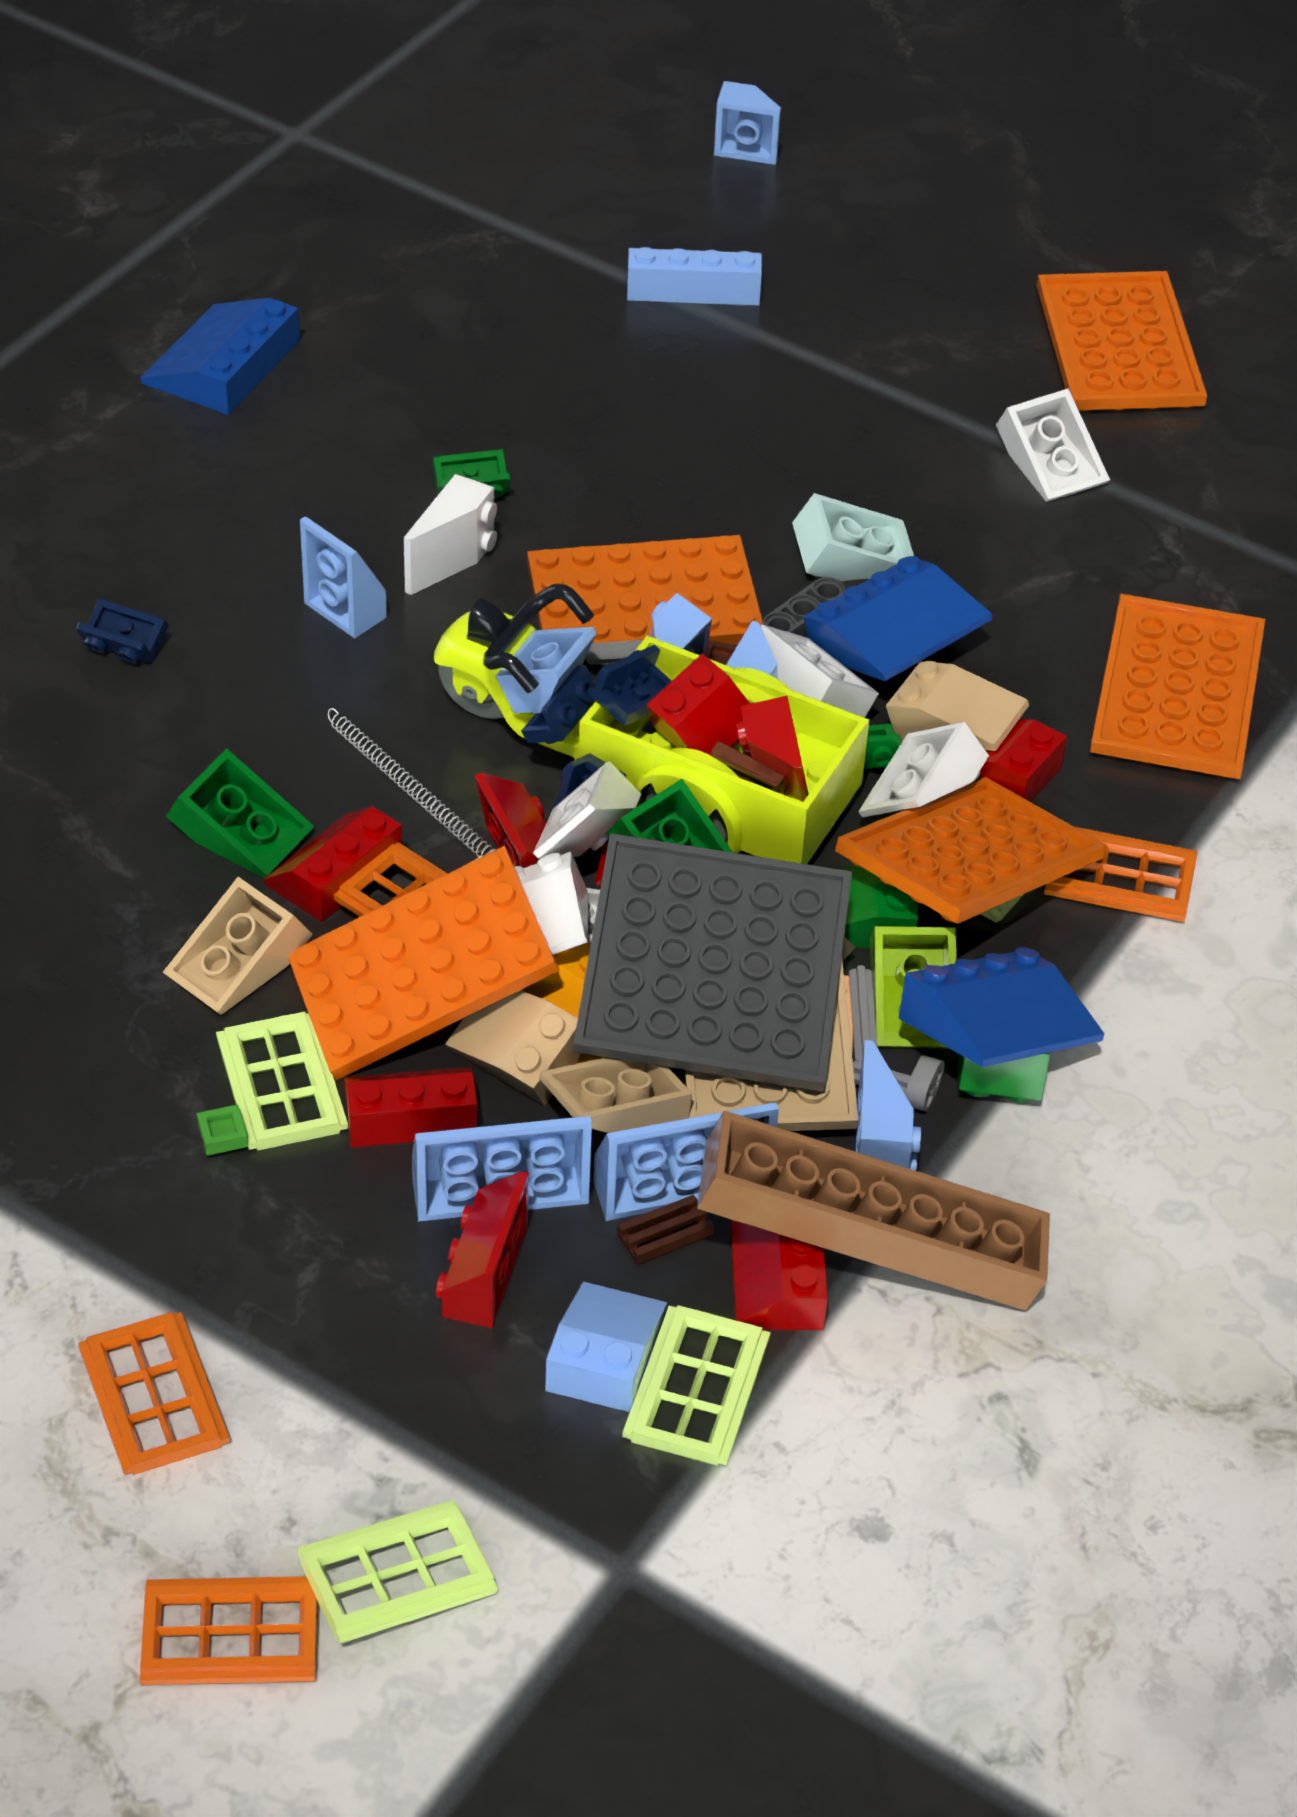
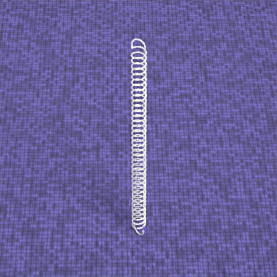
[328,708,496,857]

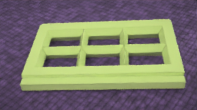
[216,1011,348,1151]
[622,1305,771,1466]
[297,1500,498,1644]

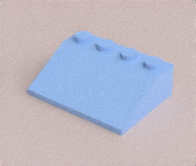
[593,1102,779,1221]
[412,1116,592,1222]

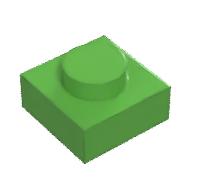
[196,1104,248,1156]

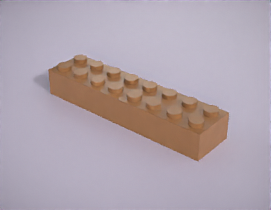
[697,1111,1050,1311]

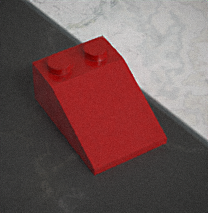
[973,719,1067,802]

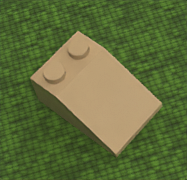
[886,661,1029,751]
[163,877,313,1015]
[445,990,582,1107]
[539,1057,692,1133]

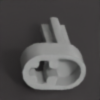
[853,1055,944,1112]

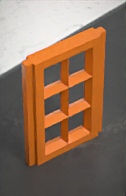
[1044,827,1198,922]
[333,842,448,917]
[78,1312,230,1475]
[140,1576,317,1685]

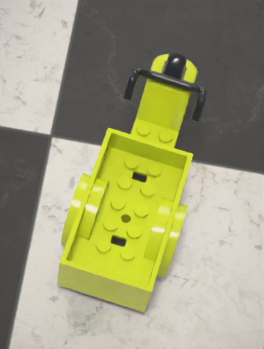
[434,584,869,864]

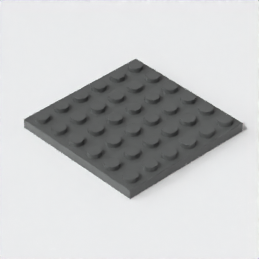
[573,833,852,1091]

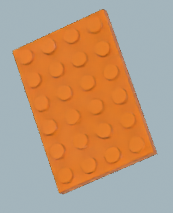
[1036,271,1207,411]
[527,535,763,645]
[1090,594,1265,779]
[835,777,1106,924]
[289,846,560,1081]

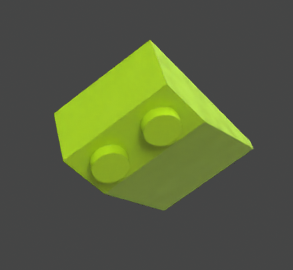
[870,926,957,1049]

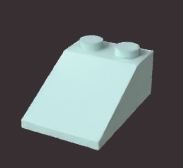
[792,493,914,581]

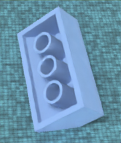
[627,247,762,306]

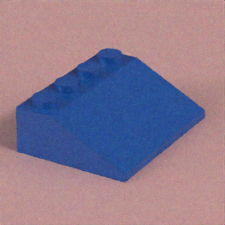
[140,298,300,415]
[803,556,992,681]
[899,948,1105,1067]

